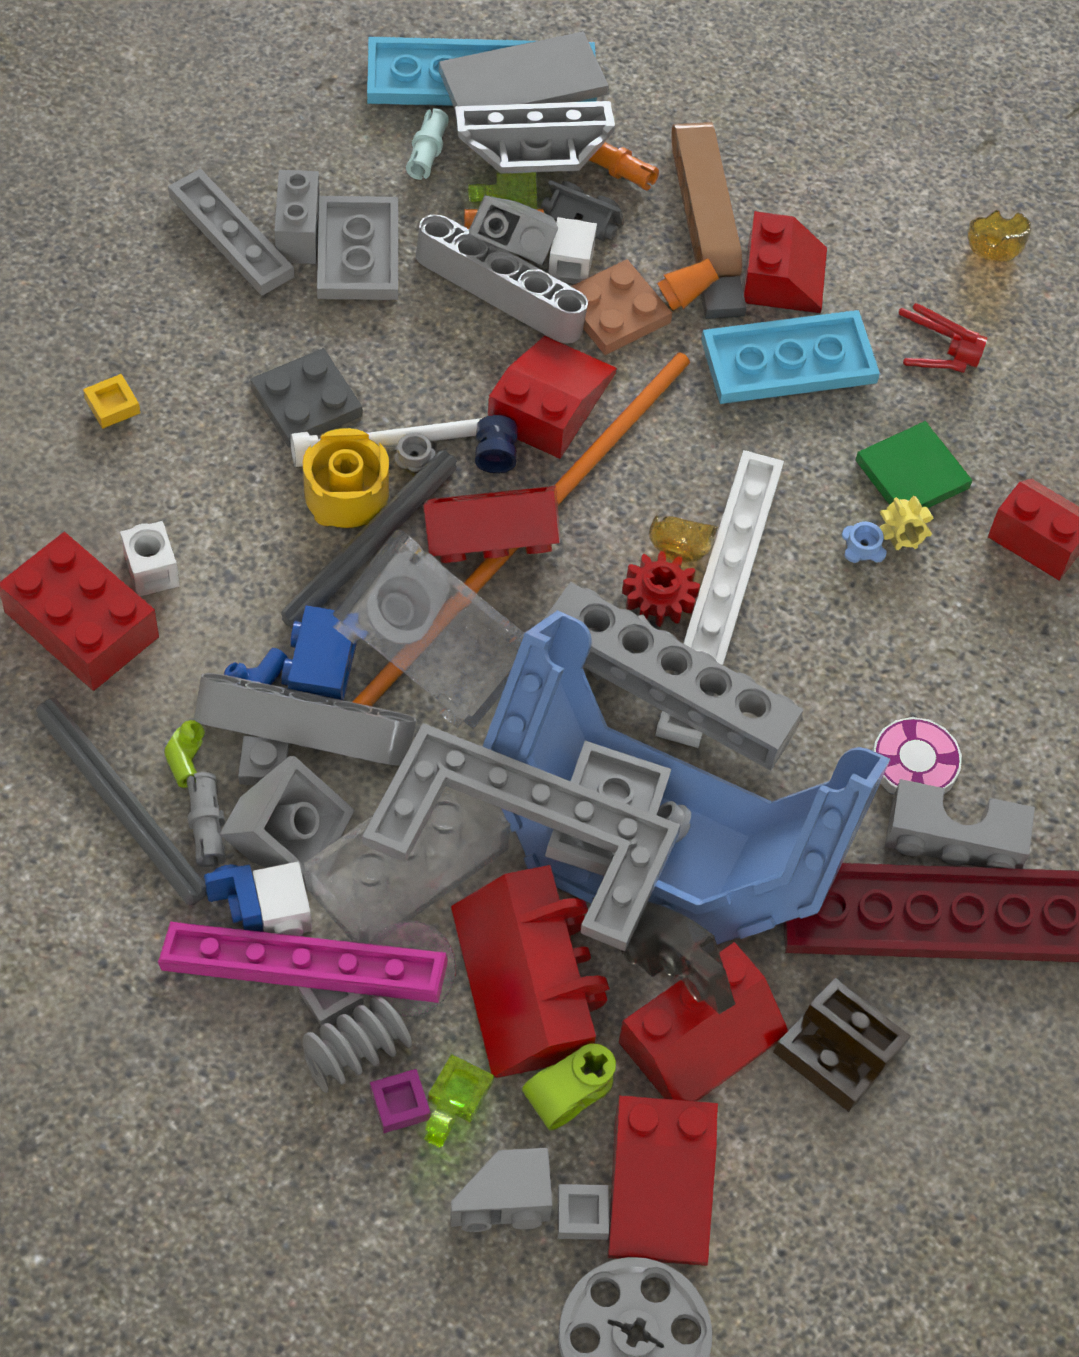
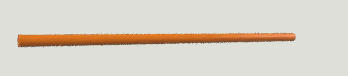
[352,352,690,707]

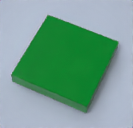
[855,421,973,508]

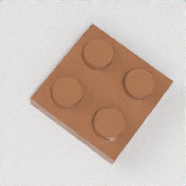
[571,259,673,355]

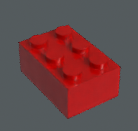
[0,531,159,692]

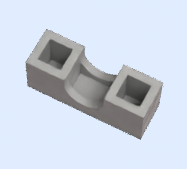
[885,779,1035,869]

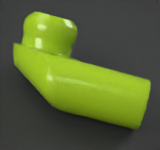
[164,720,205,788]

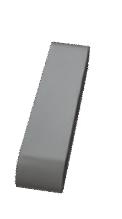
[416,214,588,343]
[194,673,417,766]

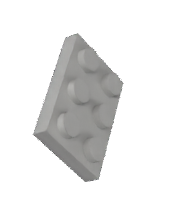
[317,196,398,300]
[545,741,671,876]

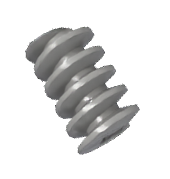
[302,996,412,1093]

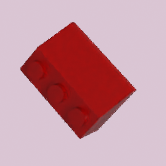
[424,485,560,563]
[618,942,789,1101]

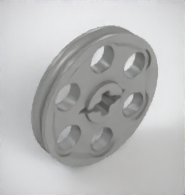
[558,1257,712,1357]

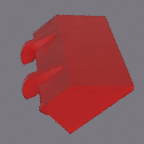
[451,865,610,1078]

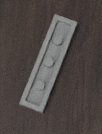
[168,168,294,296]

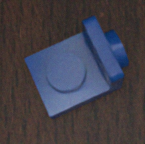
[204,864,264,932]

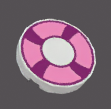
[872,717,962,795]

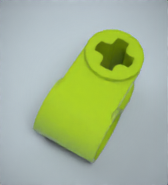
[521,1044,616,1131]

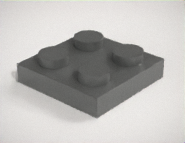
[250,348,363,448]

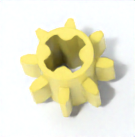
[879,496,934,550]

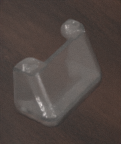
[332,529,525,729]

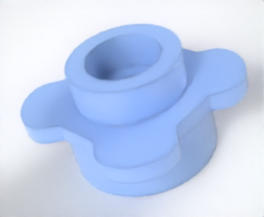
[842,522,887,563]

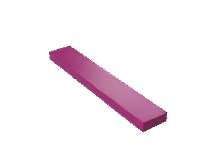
[158,922,448,1003]

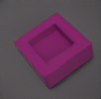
[370,1069,431,1133]

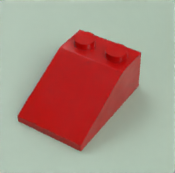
[488,336,617,459]
[608,1095,718,1266]

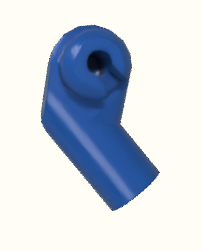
[224,648,289,685]

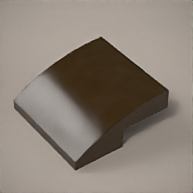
[773,978,911,1112]

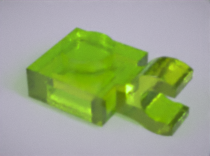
[468,172,537,209]
[424,1054,494,1148]

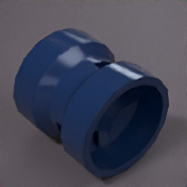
[475,415,518,474]

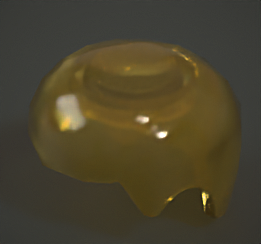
[967,210,1031,263]
[649,515,718,563]

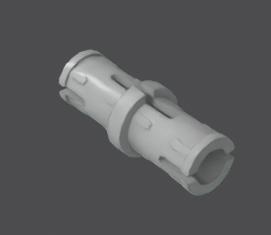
[187,772,226,867]

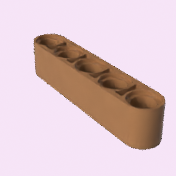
[671,122,742,278]

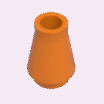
[657,258,719,311]

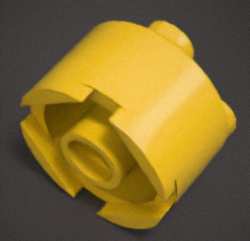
[303,428,389,528]

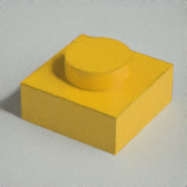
[83,374,140,429]

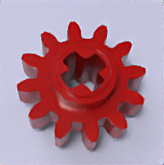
[622,551,700,627]

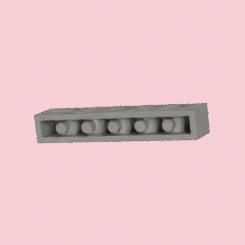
[543,582,804,771]

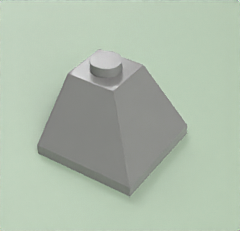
[219,756,355,886]

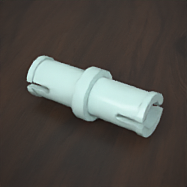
[406,108,449,180]

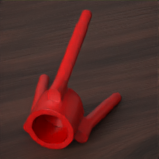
[898,303,987,373]

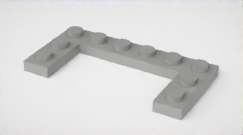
[362,723,681,951]

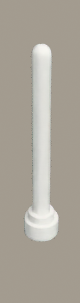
[290,418,482,467]

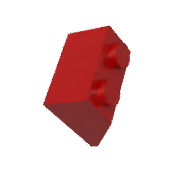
[743,211,827,314]
[988,478,1079,581]

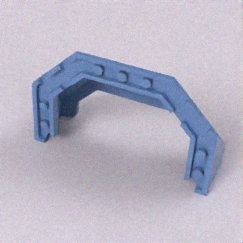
[482,610,890,954]

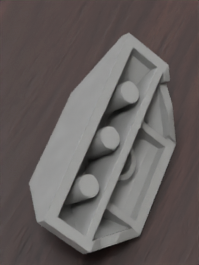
[455,101,615,173]

